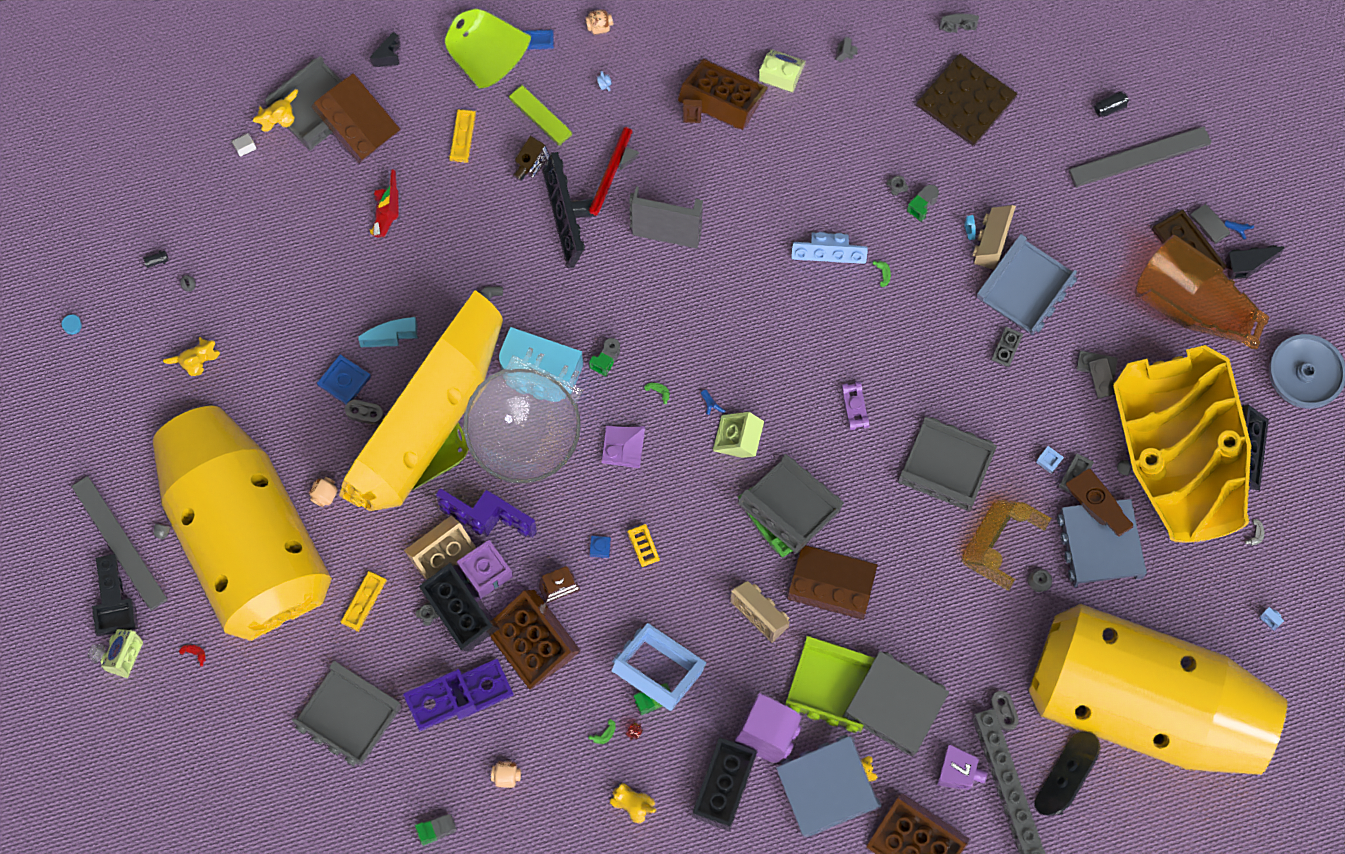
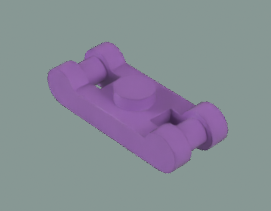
[841,381,869,430]

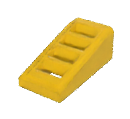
[627,524,660,567]

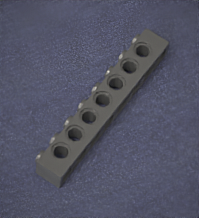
[972,709,1045,854]

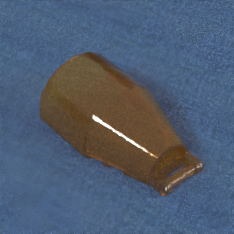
[1135,235,1269,349]

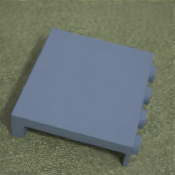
[977,234,1078,336]
[1057,499,1147,587]
[777,735,881,838]

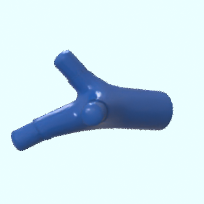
[1225,220,1254,239]
[701,390,726,415]

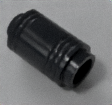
[1094,91,1129,118]

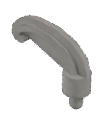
[1245,519,1265,546]

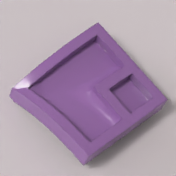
[601,426,645,468]

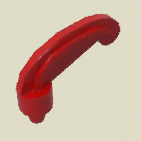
[179,645,206,667]

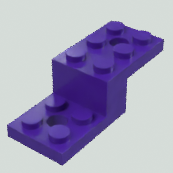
[436,488,537,538]
[403,659,514,732]

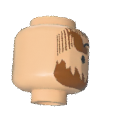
[586,9,613,35]
[309,477,338,507]
[491,761,521,788]

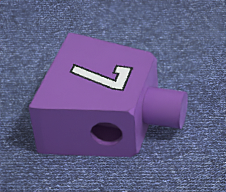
[937,745,988,789]

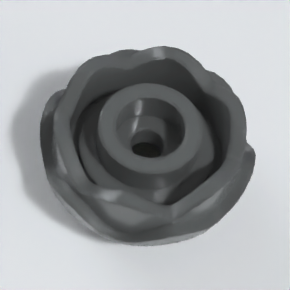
[1028,568,1052,592]

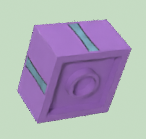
[457,540,513,599]

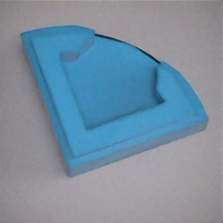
[964,215,976,240]

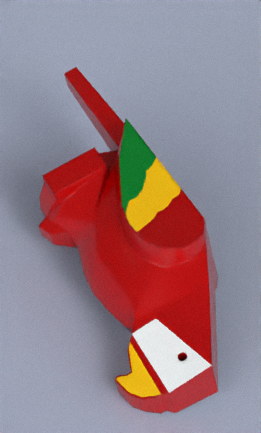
[370,169,399,238]

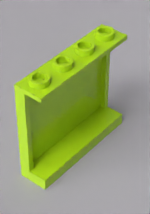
[785,636,875,733]

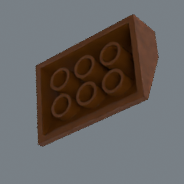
[678,58,768,130]
[312,73,401,164]
[787,545,878,620]
[490,589,581,690]
[866,793,970,854]

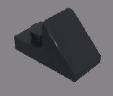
[370,32,400,68]

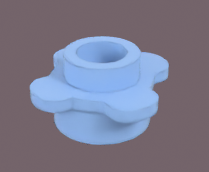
[597,71,612,91]

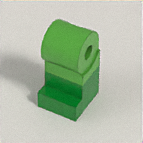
[634,683,672,716]

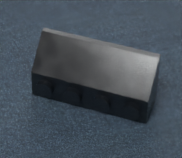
[1228,405,1269,490]

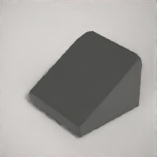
[618,147,639,170]

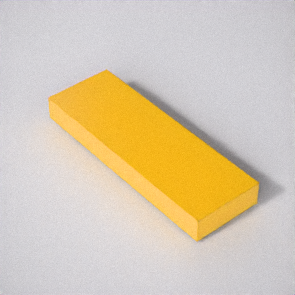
[450,109,476,163]
[341,571,387,632]

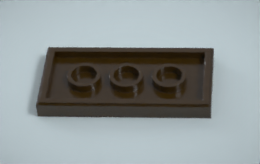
[1152,209,1227,287]

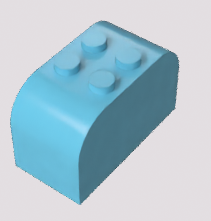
[499,327,583,400]

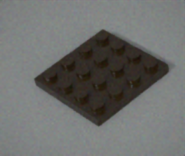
[916,53,1018,147]

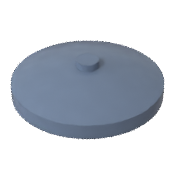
[1269,334,1345,409]

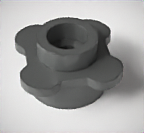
[887,176,908,195]
[416,603,439,626]

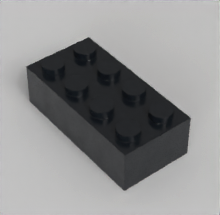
[419,563,500,652]
[692,737,757,831]

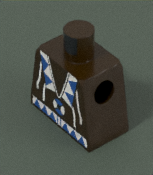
[513,135,550,182]

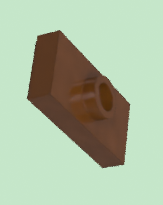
[683,99,702,123]

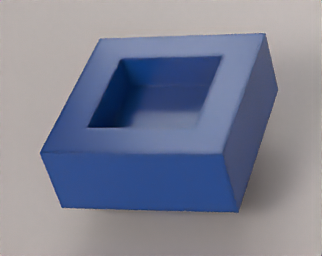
[590,536,611,558]

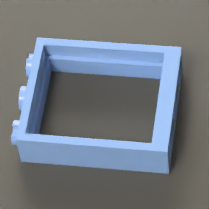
[612,623,706,711]

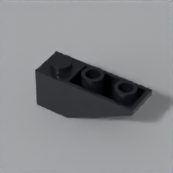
[1225,245,1285,280]

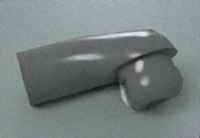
[480,287,503,300]

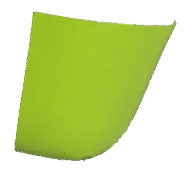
[445,9,531,89]
[412,423,468,490]

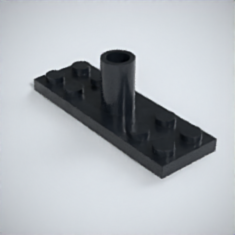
[542,152,595,268]

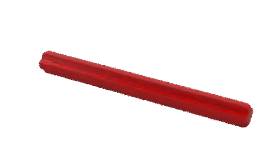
[589,127,633,216]

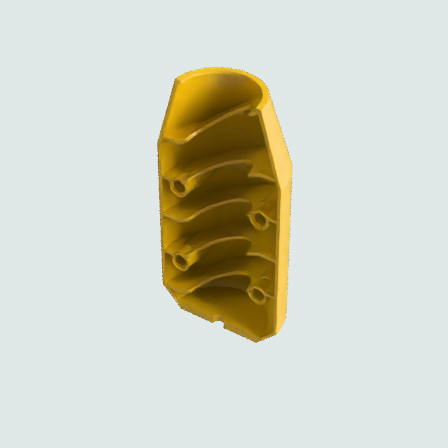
[339,290,503,511]
[153,406,332,641]
[1028,604,1287,775]

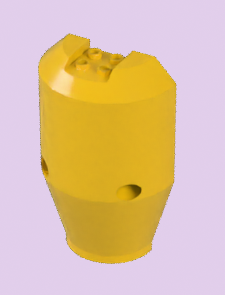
[1113,345,1251,543]

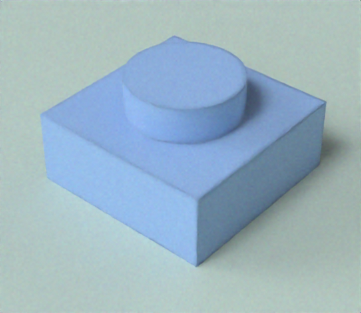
[1036,446,1064,474]
[1259,607,1284,631]

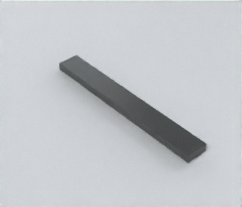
[1069,127,1211,188]
[71,476,168,611]

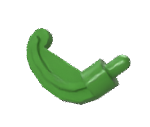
[872,261,891,287]
[645,383,670,404]
[588,720,616,744]

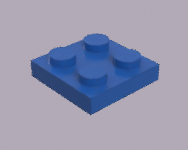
[317,355,371,405]

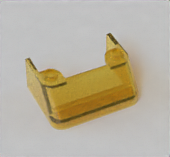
[962,500,1052,591]

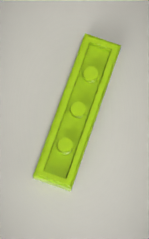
[509,85,572,146]

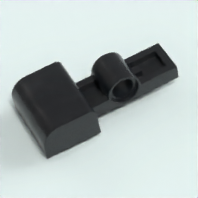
[92,554,138,637]

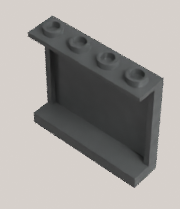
[265,55,342,151]
[629,186,703,249]
[898,417,997,512]
[738,454,844,553]
[843,651,949,757]
[292,661,402,767]

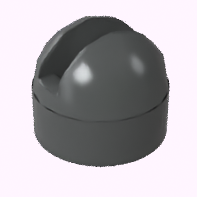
[180,275,196,292]
[1117,460,1132,476]
[153,524,170,539]

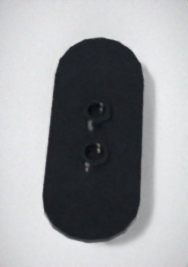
[1034,731,1100,816]

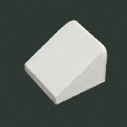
[232,134,256,156]

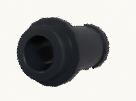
[143,250,169,268]

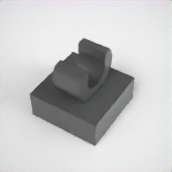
[836,37,858,62]

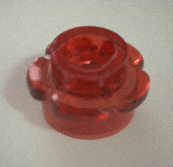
[625,721,643,740]

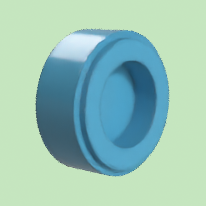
[62,315,82,335]

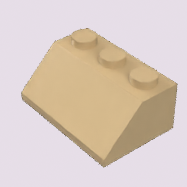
[973,205,1016,270]
[404,516,476,580]
[731,581,790,643]

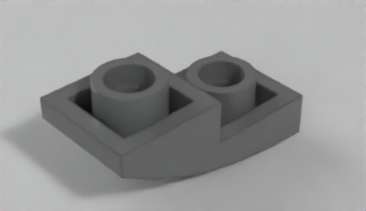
[939,14,979,33]
[1191,204,1230,244]
[991,327,1023,367]

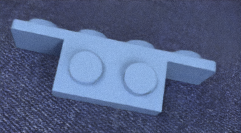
[792,232,867,264]

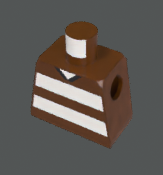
[538,566,580,604]

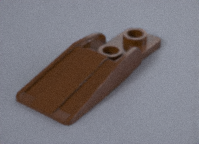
[1066,469,1133,536]

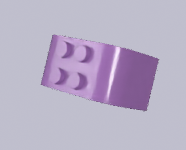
[734,693,802,763]

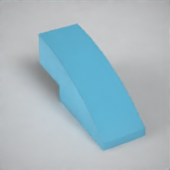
[359,317,418,347]

